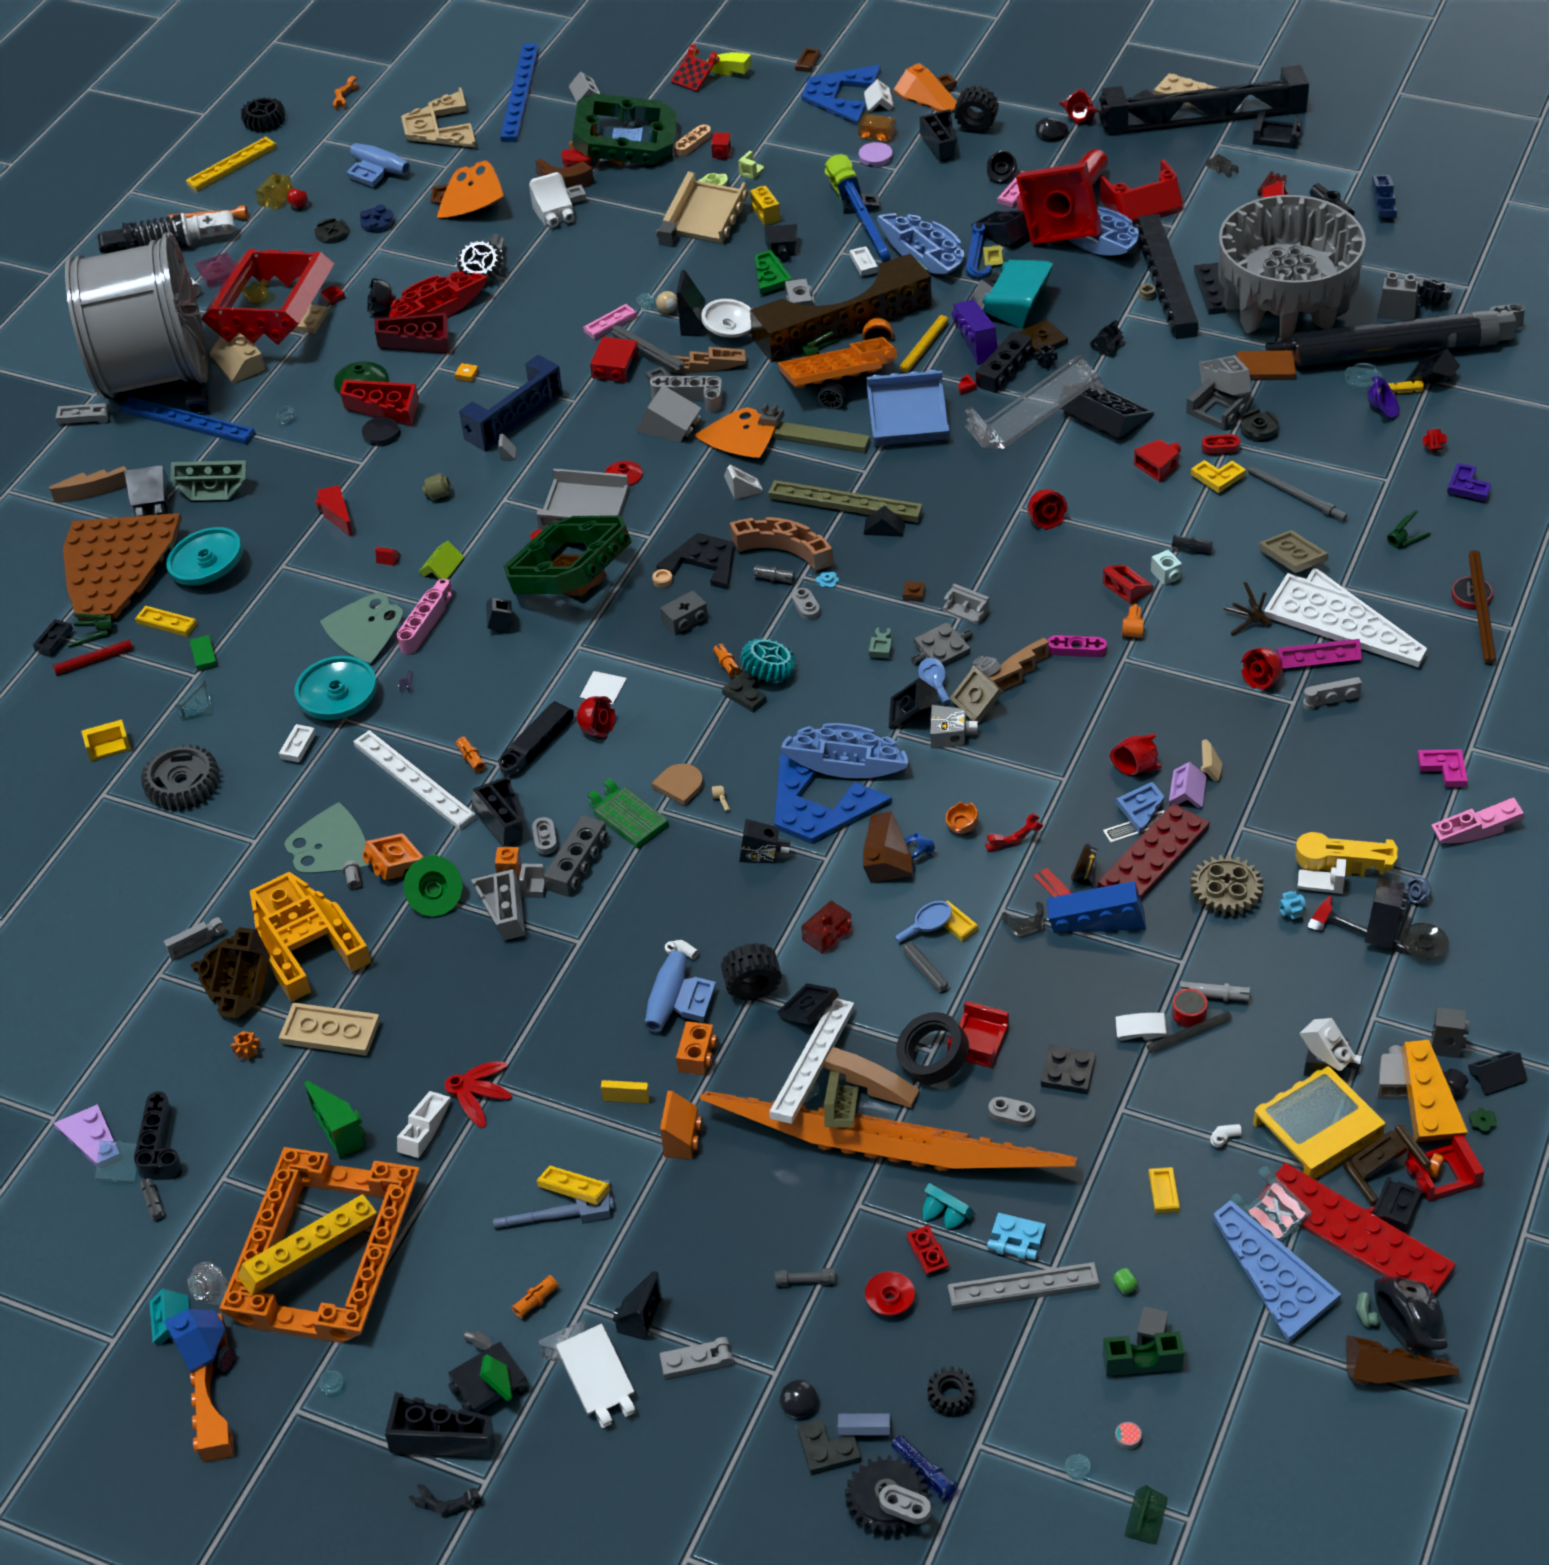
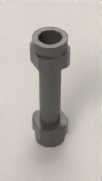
[775,1268,835,1287]

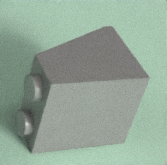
[636,385,701,442]

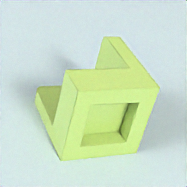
[738,151,764,180]

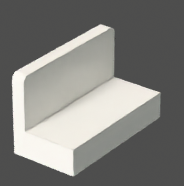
[864,79,893,112]

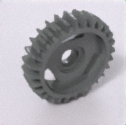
[141,744,220,810]

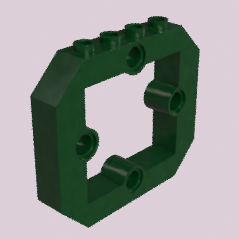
[572,93,677,165]
[503,515,632,594]

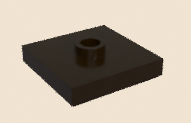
[1017,319,1068,353]

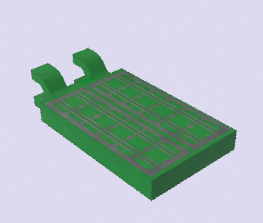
[588,778,669,849]

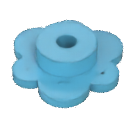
[816,572,839,588]

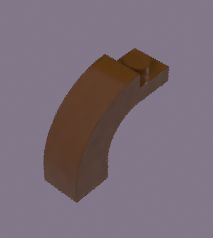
[535,158,594,188]

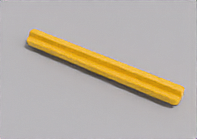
[900,315,948,373]

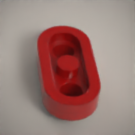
[1201,434,1240,454]

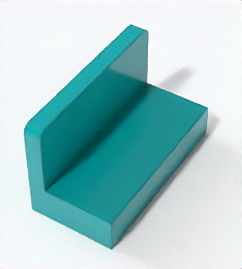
[149,1289,189,1345]

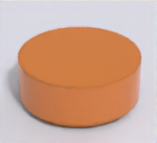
[1427,1153,1444,1179]

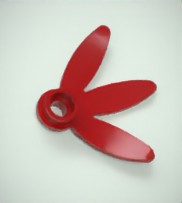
[445,1062,512,1127]

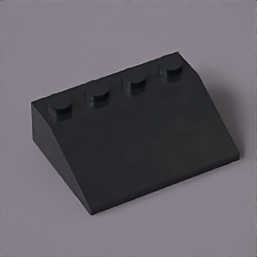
[1058,382,1154,439]

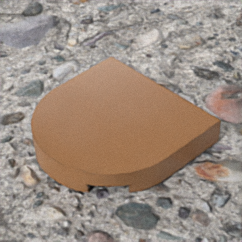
[651,764,702,806]

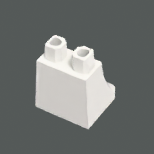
[529,172,574,228]

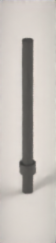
[1248,465,1348,521]

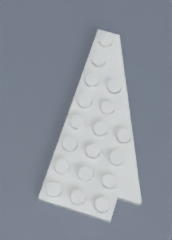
[1264,568,1427,667]

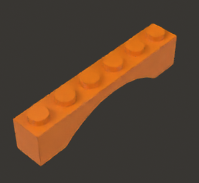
[190,1313,233,1462]

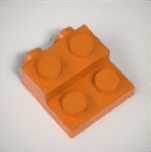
[362,833,423,880]

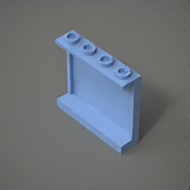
[867,370,949,446]

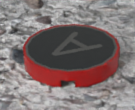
[1451,576,1493,609]

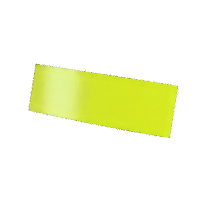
[706,53,752,76]

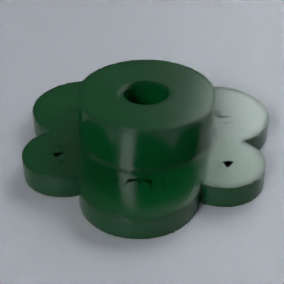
[1469,1108,1497,1132]

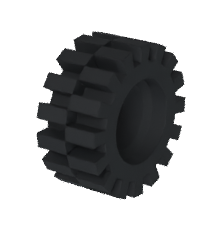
[927,1366,974,1418]

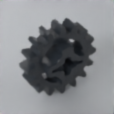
[1416,278,1453,303]

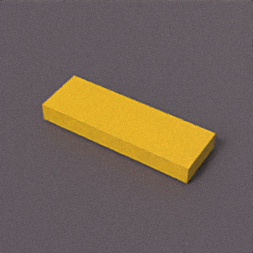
[135,606,197,637]
[537,1166,610,1205]

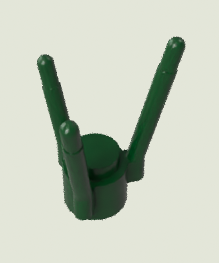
[802,332,838,357]
[1387,510,1431,548]
[68,613,113,647]

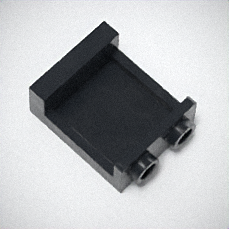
[1252,111,1302,149]
[448,1341,529,1414]

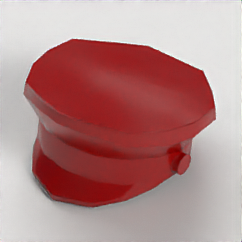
[561,148,593,168]

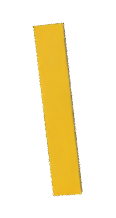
[186,137,277,192]

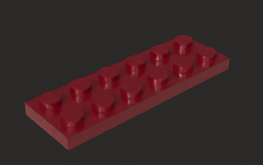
[1097,803,1209,900]

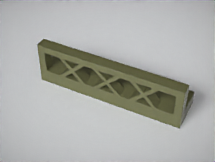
[824,1070,859,1127]

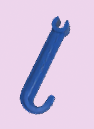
[966,223,991,279]

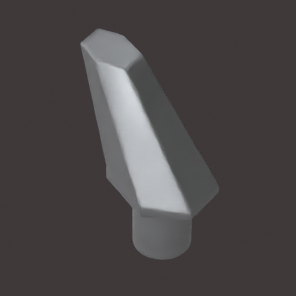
[464,1330,494,1350]

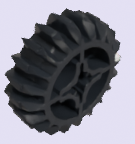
[241,97,285,132]

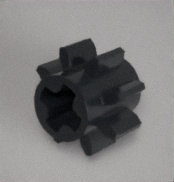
[1034,345,1058,368]

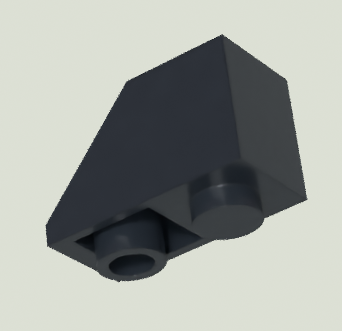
[486,598,512,632]

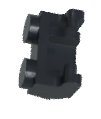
[1090,320,1124,355]

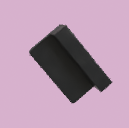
[1468,1051,1527,1094]

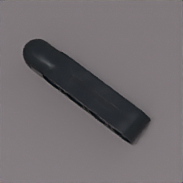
[499,701,574,776]

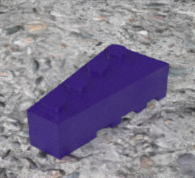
[952,300,997,365]

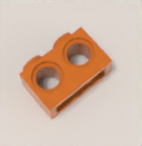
[676,1021,717,1075]

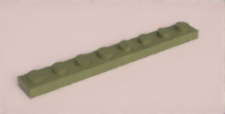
[769,480,923,523]

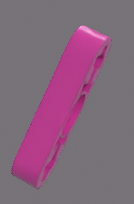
[1047,635,1107,657]

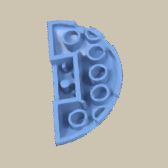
[1067,207,1139,255]
[877,213,964,274]
[781,723,908,779]

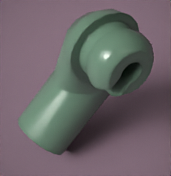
[1356,1292,1380,1328]

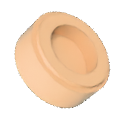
[652,569,673,588]

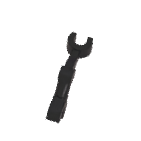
[409,1484,483,1517]

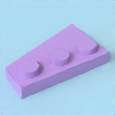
[54,1104,122,1169]

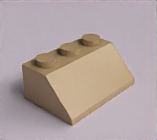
[209,333,265,384]

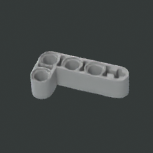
[650,376,723,413]

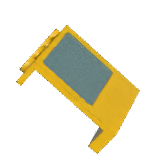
[1253,1066,1386,1180]

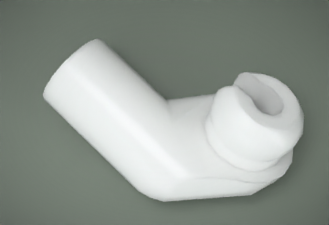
[665,940,699,960]
[1210,1124,1241,1147]

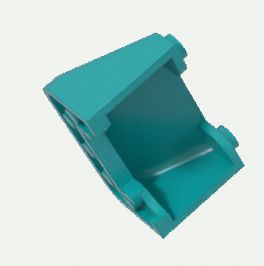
[982,259,1054,328]

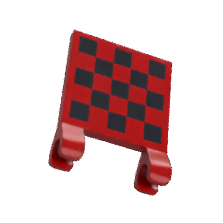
[671,44,720,92]

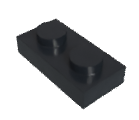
[33,619,73,655]

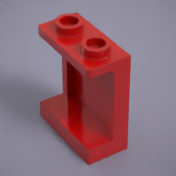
[590,337,639,382]
[947,1001,1009,1069]

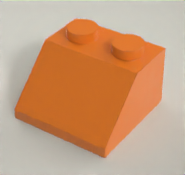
[660,1091,703,1159]

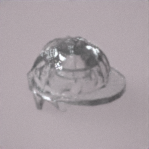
[187,1261,228,1305]

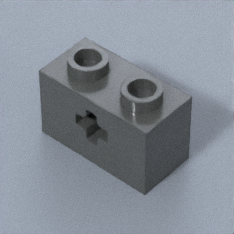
[660,590,708,635]
[1431,1007,1470,1058]

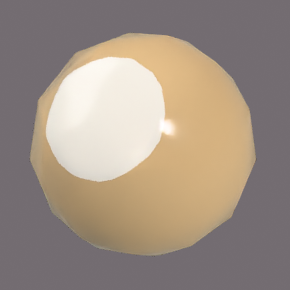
[656,291,678,314]

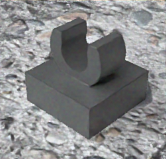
[759,403,785,427]

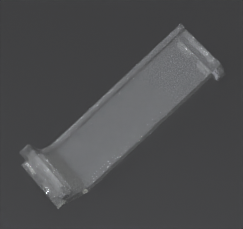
[965,354,1106,448]

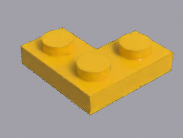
[1190,460,1246,493]

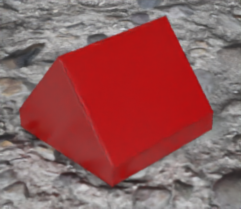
[375,547,400,566]

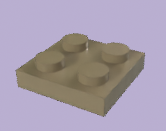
[950,666,1003,724]

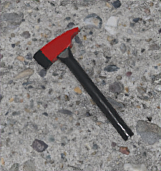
[1308,896,1410,954]

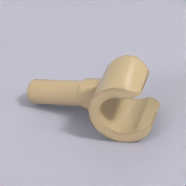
[712,786,730,812]

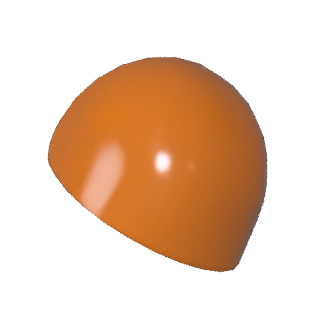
[862,318,894,341]

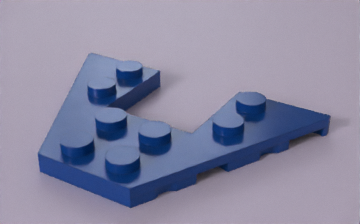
[801,65,880,126]
[774,753,892,844]

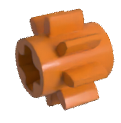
[231,1031,261,1059]

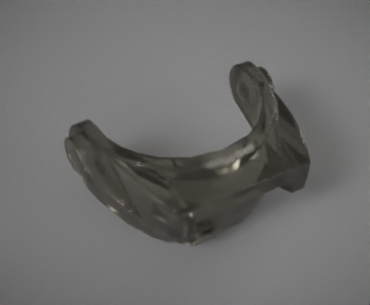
[1001,902,1045,937]

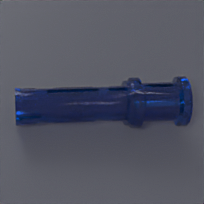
[891,1435,959,1501]

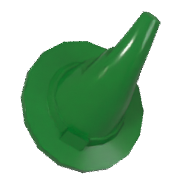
[403,854,463,917]

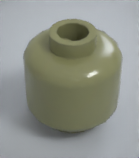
[422,473,452,501]

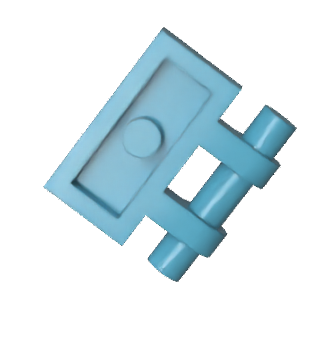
[987,1213,1046,1260]

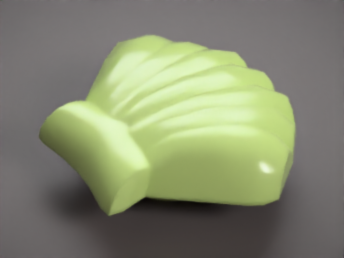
[698,173,728,186]

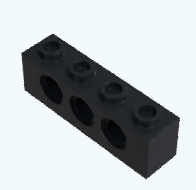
[976,331,1033,393]

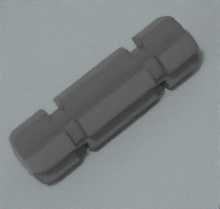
[140,1178,164,1221]

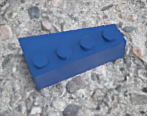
[1047,881,1146,933]

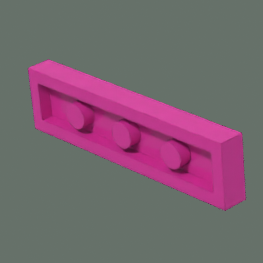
[1276,639,1362,668]

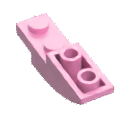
[1431,797,1524,843]

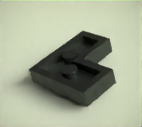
[722,669,767,712]
[797,1419,861,1475]

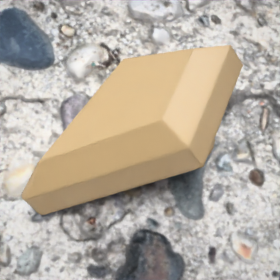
[1201,739,1222,782]

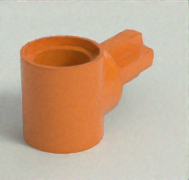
[1122,604,1144,638]

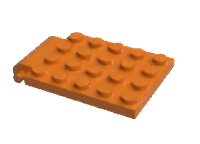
[778,337,897,388]

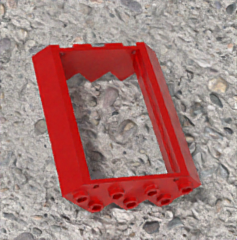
[201,249,334,345]

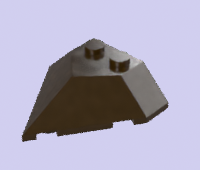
[190,927,270,1019]

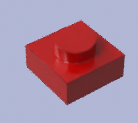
[320,285,346,305]

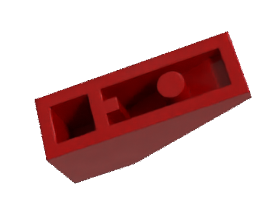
[315,485,353,536]

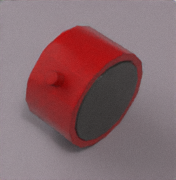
[1172,989,1208,1028]

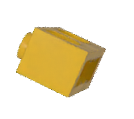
[750,186,780,226]

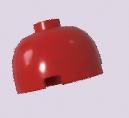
[1027,489,1068,529]
[1241,647,1283,690]
[576,696,615,737]

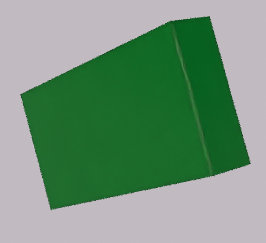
[189,635,217,671]

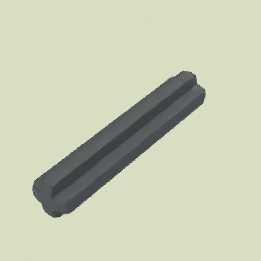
[903,942,948,993]

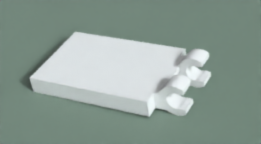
[556,1324,635,1428]

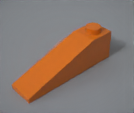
[894,63,957,113]

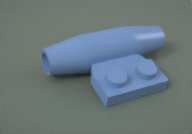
[346,143,410,187]
[645,951,716,1032]

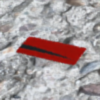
[1033,868,1072,897]

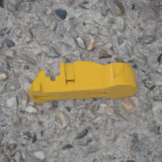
[1295,832,1398,877]

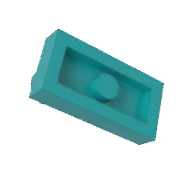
[923,1183,975,1229]

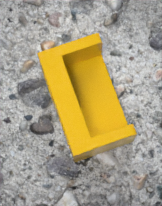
[82,719,131,761]

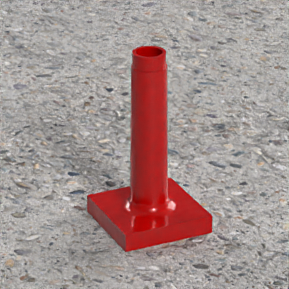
[1016,149,1108,244]

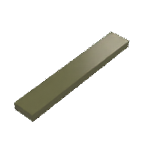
[759,422,870,453]

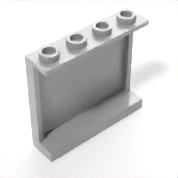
[537,468,629,529]

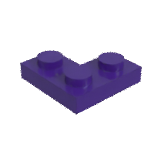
[1447,462,1492,501]

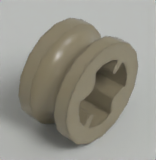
[1139,284,1156,301]

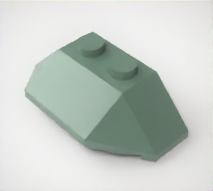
[171,460,247,501]

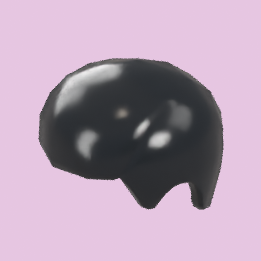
[779,1379,818,1419]

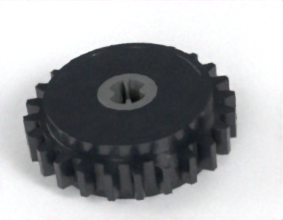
[845,1455,929,1537]

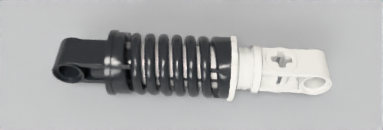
[97,211,235,254]

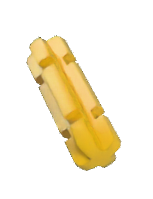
[1388,381,1424,394]

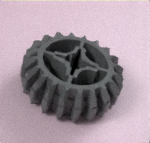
[456,239,504,283]

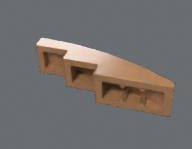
[670,347,746,373]
[49,466,127,503]
[989,637,1049,691]
[824,1047,919,1107]

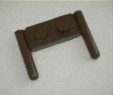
[1343,1124,1431,1205]

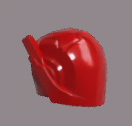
[1109,733,1162,775]

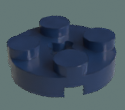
[360,205,395,233]

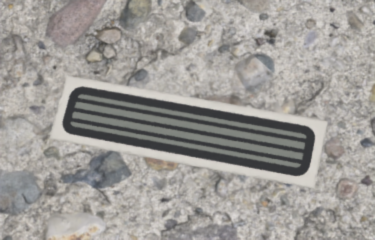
[1103,810,1165,842]

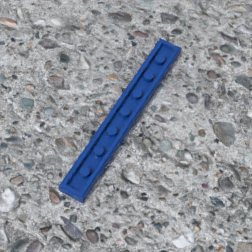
[120,397,256,445]

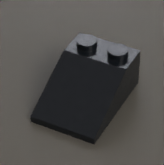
[971,210,1030,246]
[676,270,706,336]

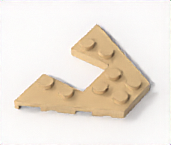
[401,87,476,147]

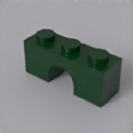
[1103,1331,1184,1376]

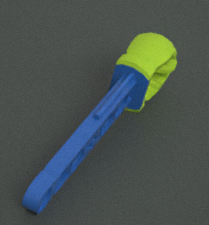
[824,154,891,263]

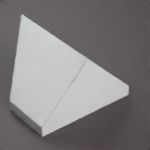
[724,465,763,499]

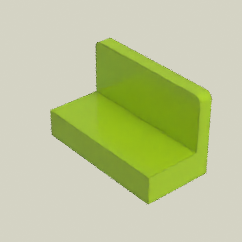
[418,541,464,579]

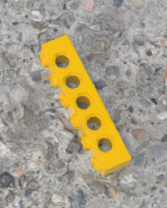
[238,1194,377,1296]

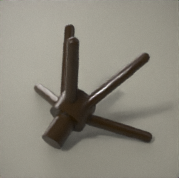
[1223,582,1271,635]

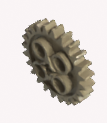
[1190,855,1264,916]

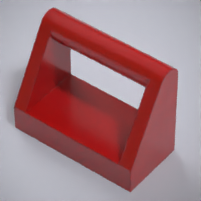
[1102,565,1154,604]

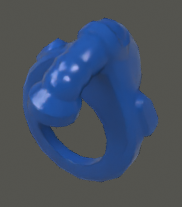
[904,832,935,859]

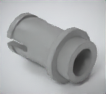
[342,860,361,889]

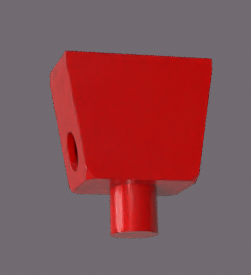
[1133,439,1181,482]

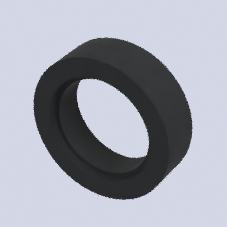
[896,1012,969,1084]

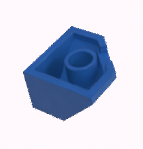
[164,1309,226,1373]

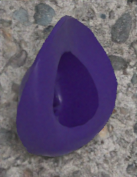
[1367,376,1400,419]

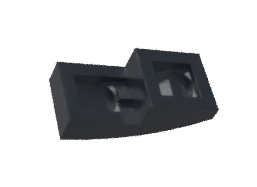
[843,194,880,214]

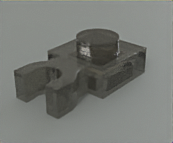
[1206,154,1239,178]

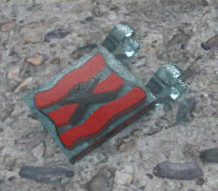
[1230,1166,1313,1243]

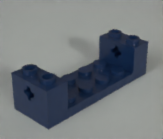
[459,355,563,451]

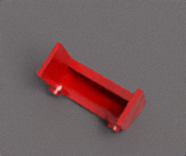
[1100,159,1183,226]

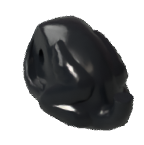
[1374,1276,1448,1350]

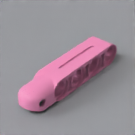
[397,578,452,654]

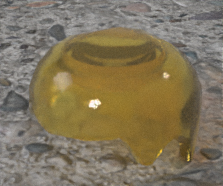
[242,279,269,302]

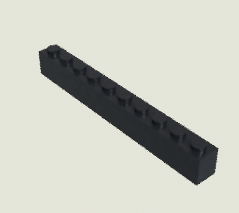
[1135,214,1198,339]

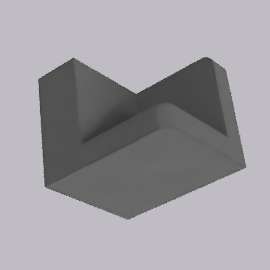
[1136,1307,1168,1345]

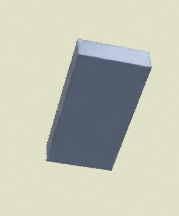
[838,1413,890,1436]

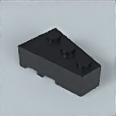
[920,109,955,161]
[472,776,523,846]
[1364,877,1408,949]

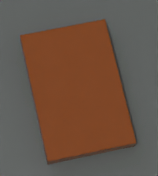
[1236,350,1296,380]

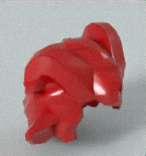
[1059,89,1099,124]

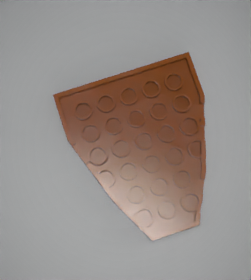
[63,513,182,621]

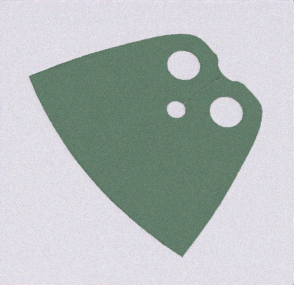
[320,593,403,663]
[284,802,370,872]

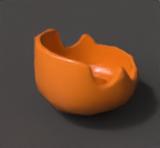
[946,802,978,834]

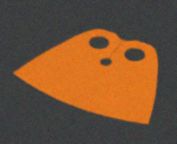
[437,161,503,218]
[694,408,775,458]

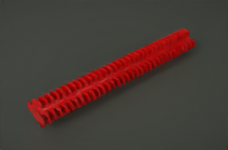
[53,639,134,676]

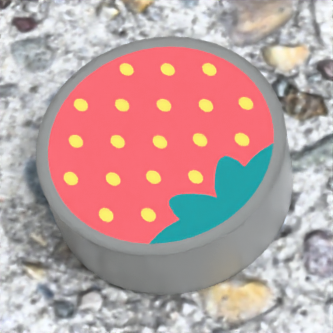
[1115,1422,1142,1450]

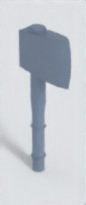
[493,1180,614,1229]

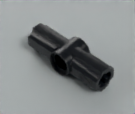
[1309,183,1355,216]

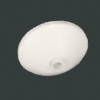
[701,299,751,338]

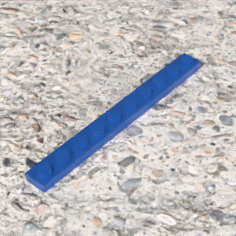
[500,43,539,142]

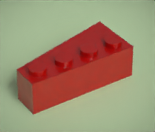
[340,380,419,426]

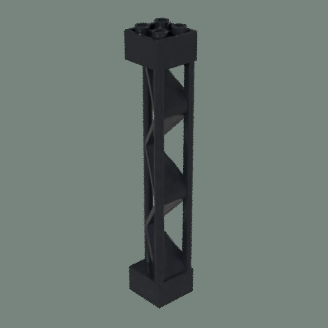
[1099,65,1310,136]

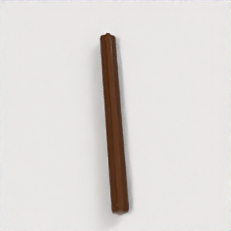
[1468,550,1496,664]

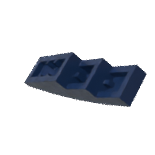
[1372,175,1397,218]

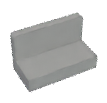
[569,72,600,102]

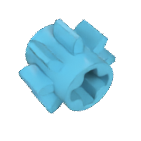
[1278,891,1306,920]

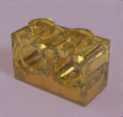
[255,173,293,209]

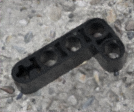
[134,1091,183,1180]

